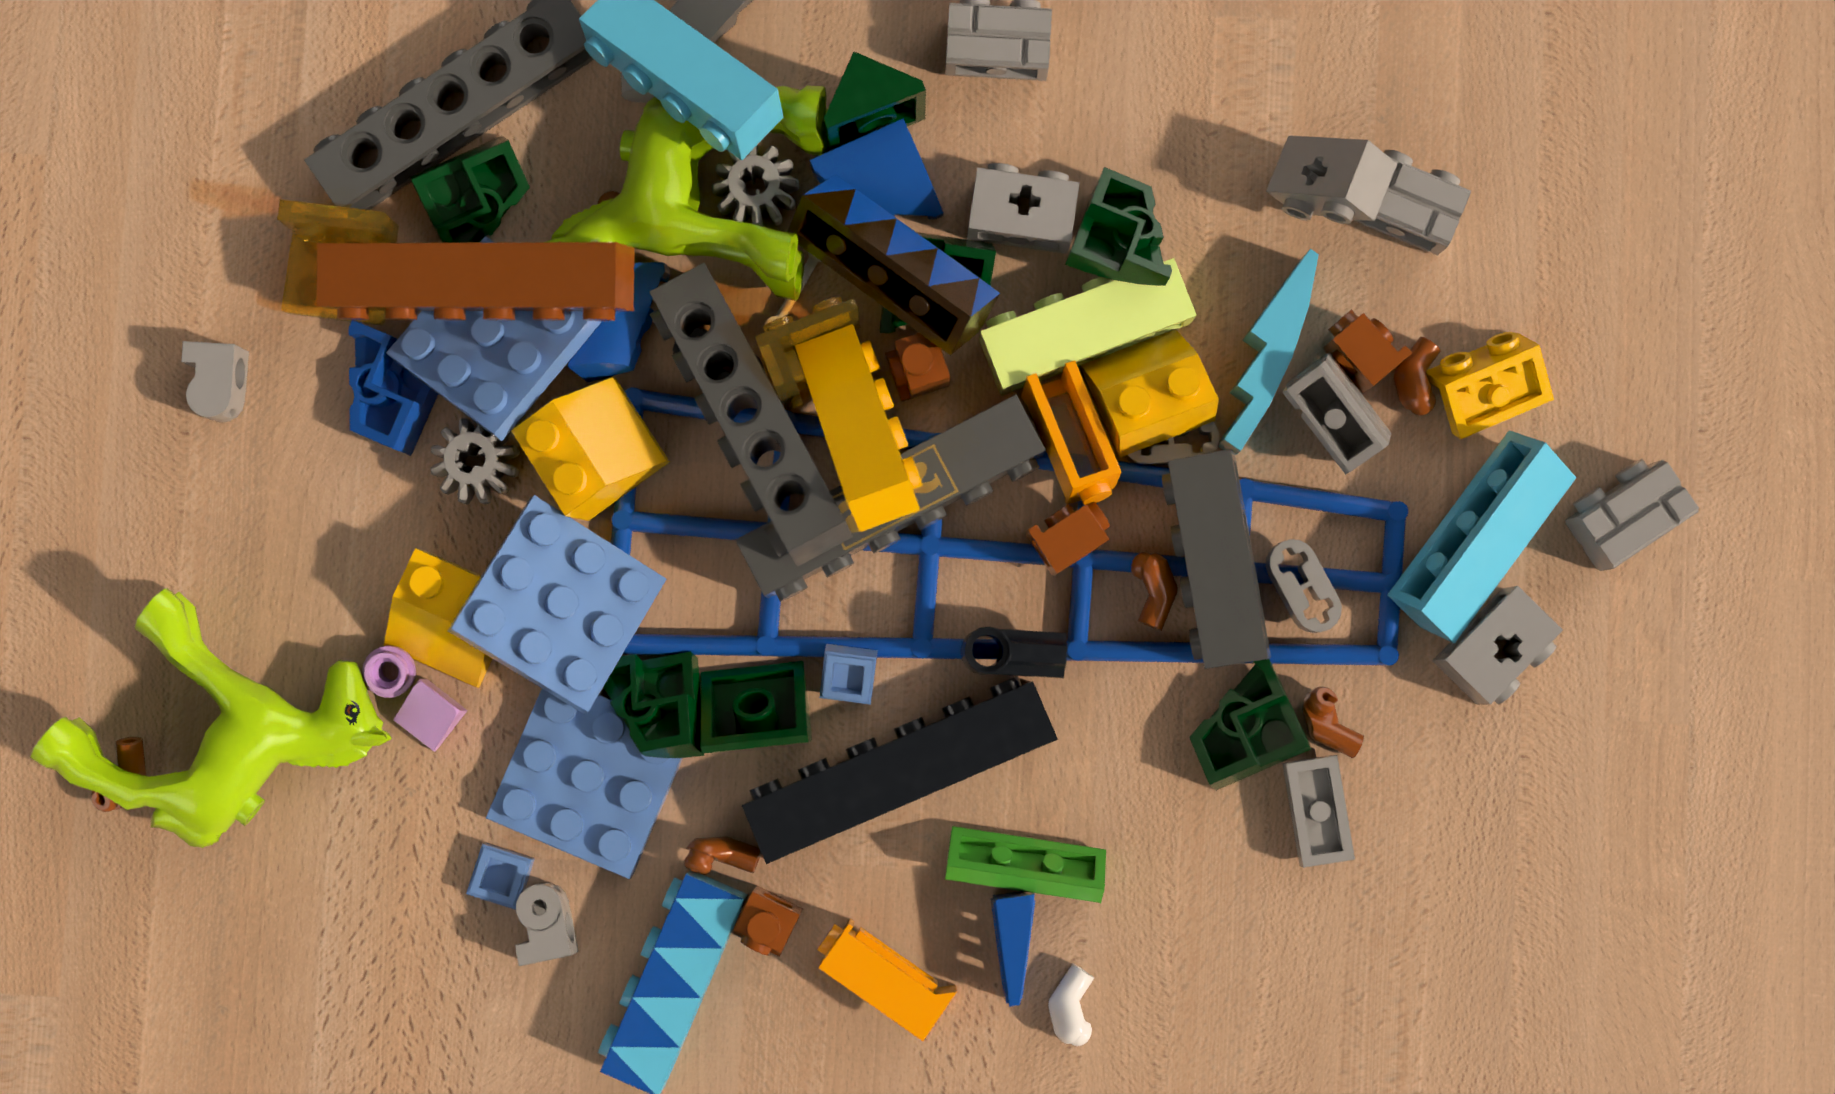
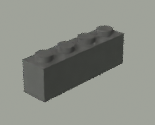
[1162,449,1271,669]

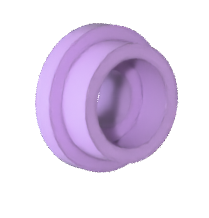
[362,645,416,698]

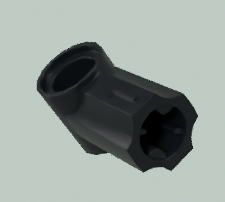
[960,626,1067,678]

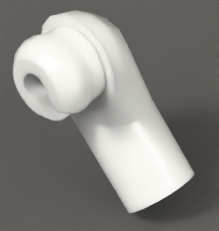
[1048,963,1094,1046]

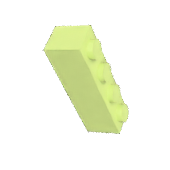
[979,258,1197,396]

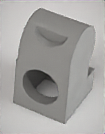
[181,341,249,423]
[515,883,579,966]

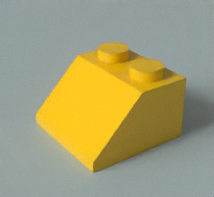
[1081,329,1219,458]
[511,377,670,521]
[383,548,493,688]

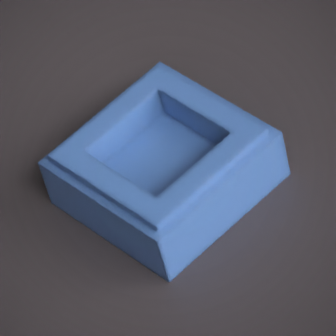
[819,644,878,705]
[466,843,535,910]

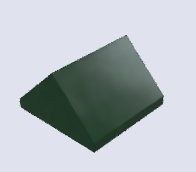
[824,51,926,151]
[701,661,812,754]

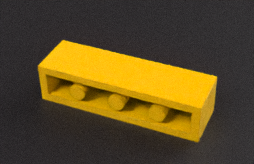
[794,324,923,532]

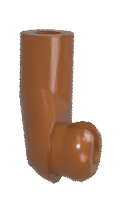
[1393,337,1441,416]
[1131,552,1178,631]
[1302,687,1364,758]
[91,737,146,812]
[684,836,761,875]

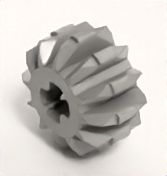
[712,145,800,227]
[430,417,520,504]

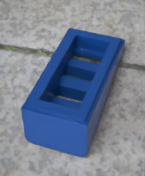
[990,891,1036,1006]

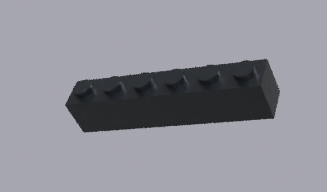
[742,676,1058,864]

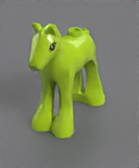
[546,85,829,301]
[30,588,392,848]

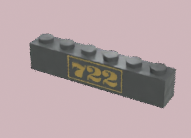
[735,395,1046,602]

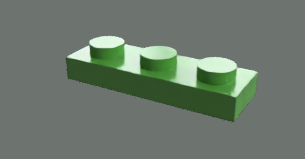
[945,826,1106,903]

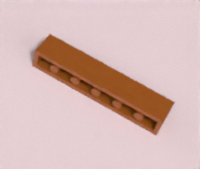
[317,242,635,321]

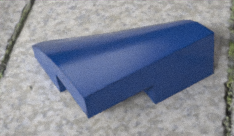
[810,119,944,220]
[568,262,670,382]
[348,320,438,456]

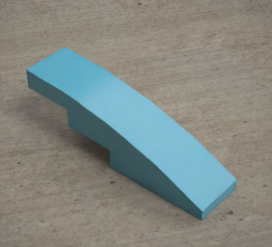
[1218,249,1319,455]

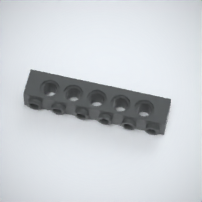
[304,0,594,222]
[649,263,853,567]

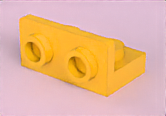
[1426,332,1554,440]

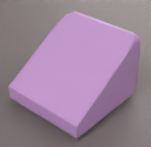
[394,679,468,752]

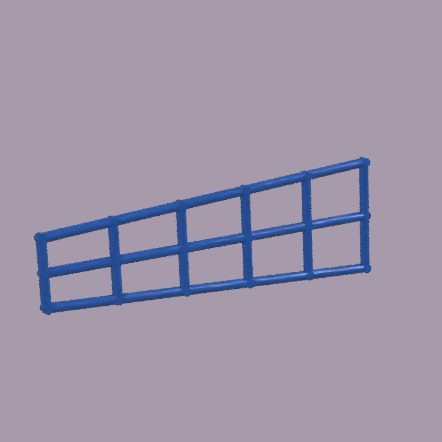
[611,387,1409,666]

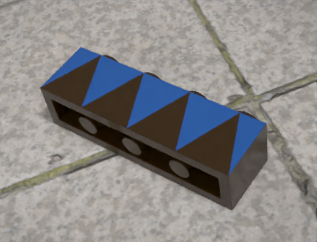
[787,174,1000,356]

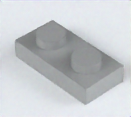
[1282,755,1355,868]

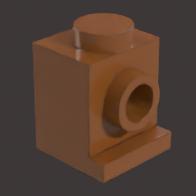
[1323,309,1412,394]
[885,333,951,402]
[1025,501,1110,577]
[733,886,803,957]

